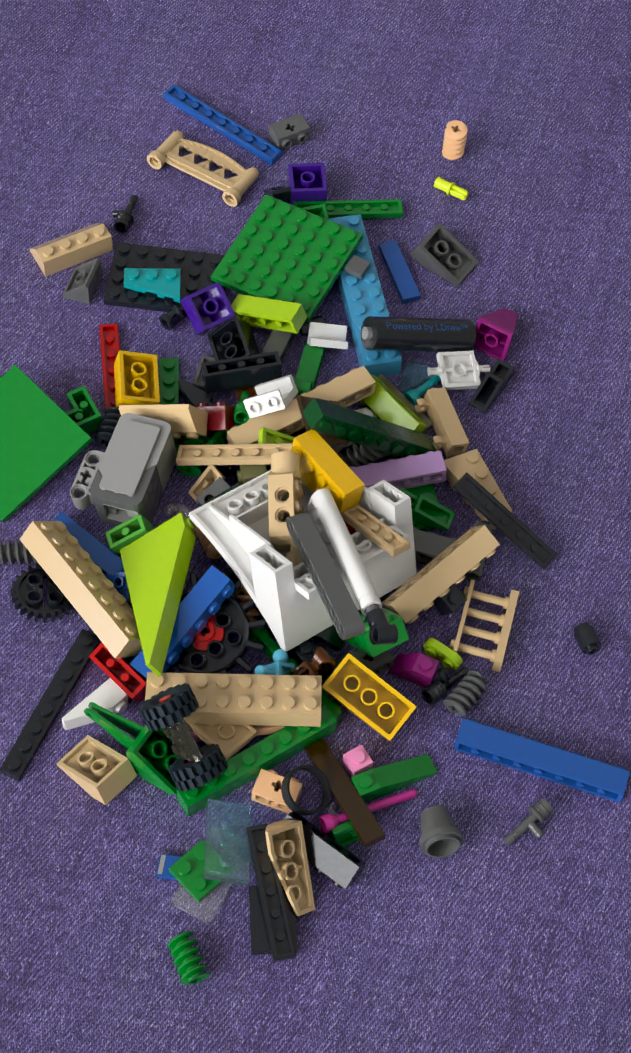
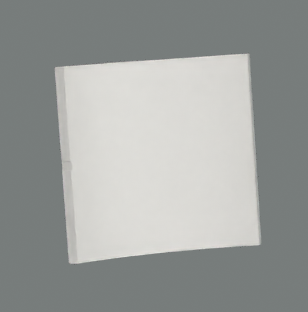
[189,470,417,652]

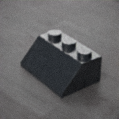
[208,314,260,361]

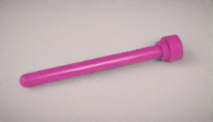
[319,789,417,833]

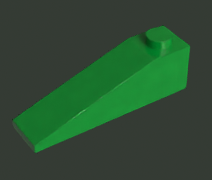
[351,754,437,803]

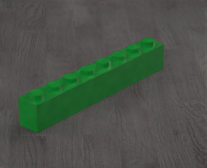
[176,704,337,817]

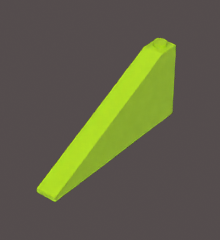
[120,513,196,677]

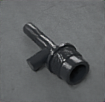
[112,195,138,233]
[422,667,469,705]

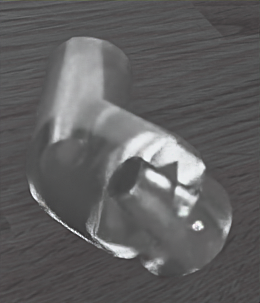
[164,502,191,518]

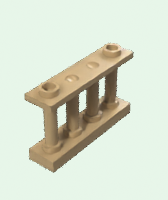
[450,579,520,672]

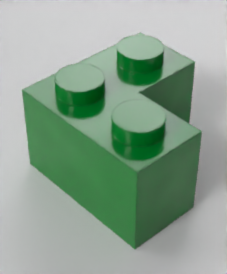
[65,386,102,434]

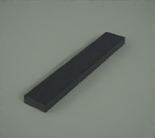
[452,472,557,569]
[245,823,296,962]

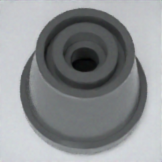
[419,806,464,858]

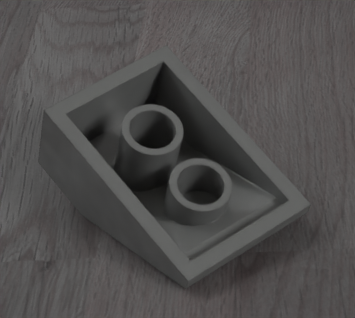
[410,223,478,286]

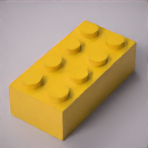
[291,429,365,516]
[322,653,417,741]

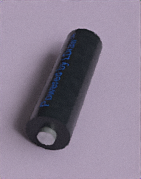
[361,316,476,352]

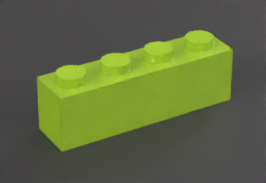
[231,294,307,334]
[360,374,427,433]

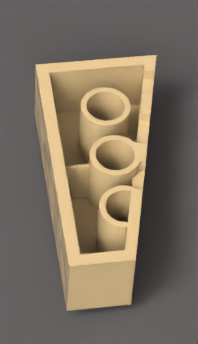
[444,449,512,530]

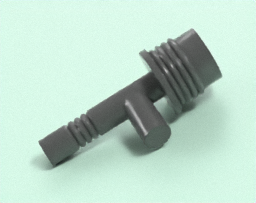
[503,798,553,846]

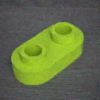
[423,638,463,670]

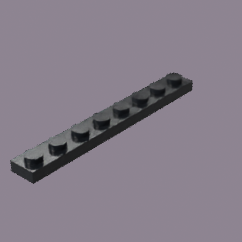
[0,629,101,782]

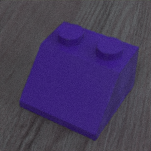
[180,282,235,335]

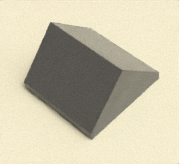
[62,258,102,305]

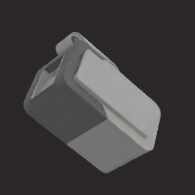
[70,413,177,526]

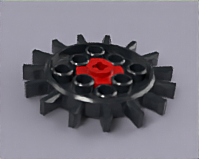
[166,573,268,674]

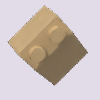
[56,735,137,805]

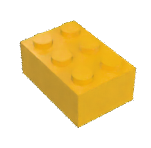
[114,350,160,407]

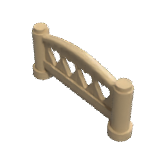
[147,131,259,207]

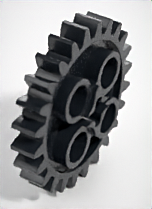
[11,563,75,623]

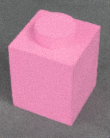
[342,745,373,779]

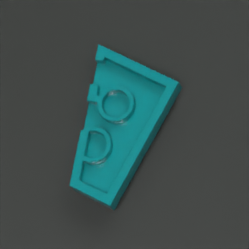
[124,268,181,303]

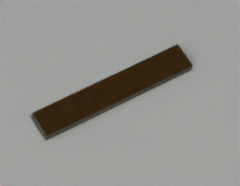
[304,738,385,848]

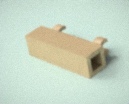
[414,387,469,457]

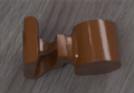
[294,646,337,676]

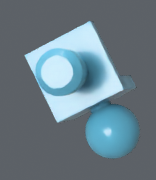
[255,649,295,675]

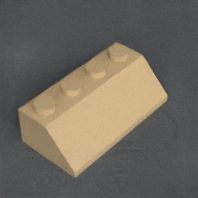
[30,223,113,277]
[119,404,208,439]

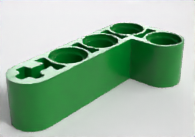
[293,344,325,399]

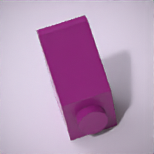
[390,653,439,688]

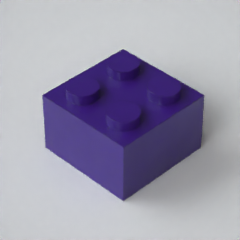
[288,163,327,205]

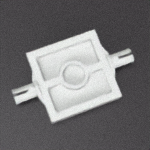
[427,351,490,390]

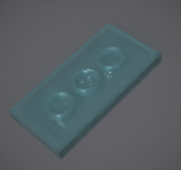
[203,799,251,885]

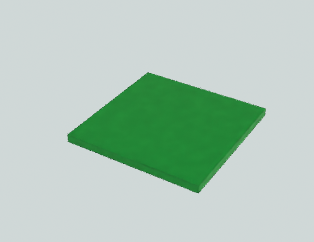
[0,365,93,523]

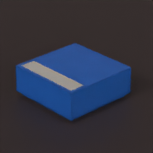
[156,854,181,881]

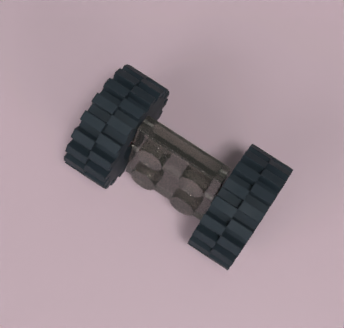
[139,683,228,791]

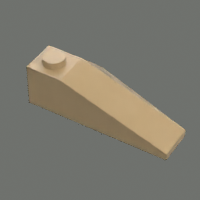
[265,820,315,916]

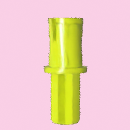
[434,177,469,201]

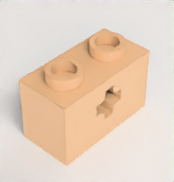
[251,769,302,814]

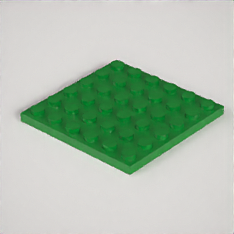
[211,195,363,322]

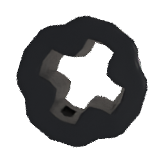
[159,306,184,330]

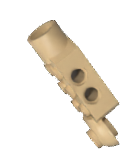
[268,452,304,567]

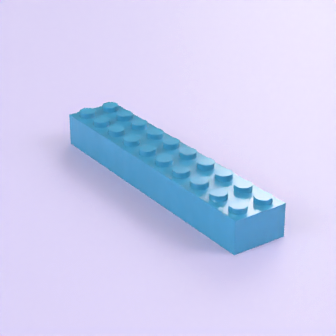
[329,214,402,377]

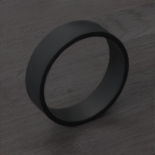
[281,765,331,816]

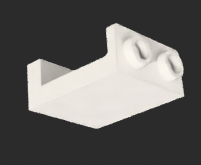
[243,374,298,419]

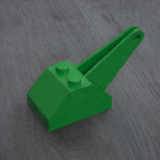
[84,702,188,795]

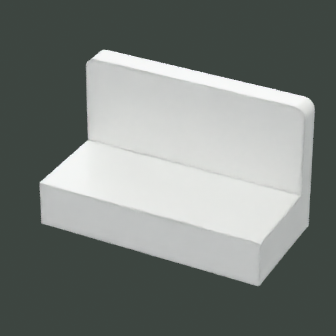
[307,322,348,350]

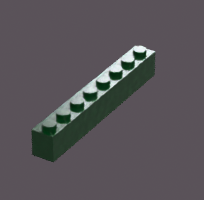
[302,398,437,458]

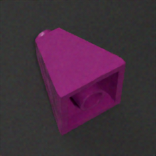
[473,308,518,361]

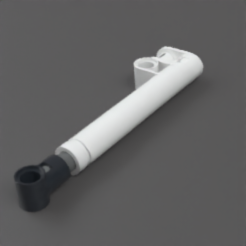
[305,489,398,645]

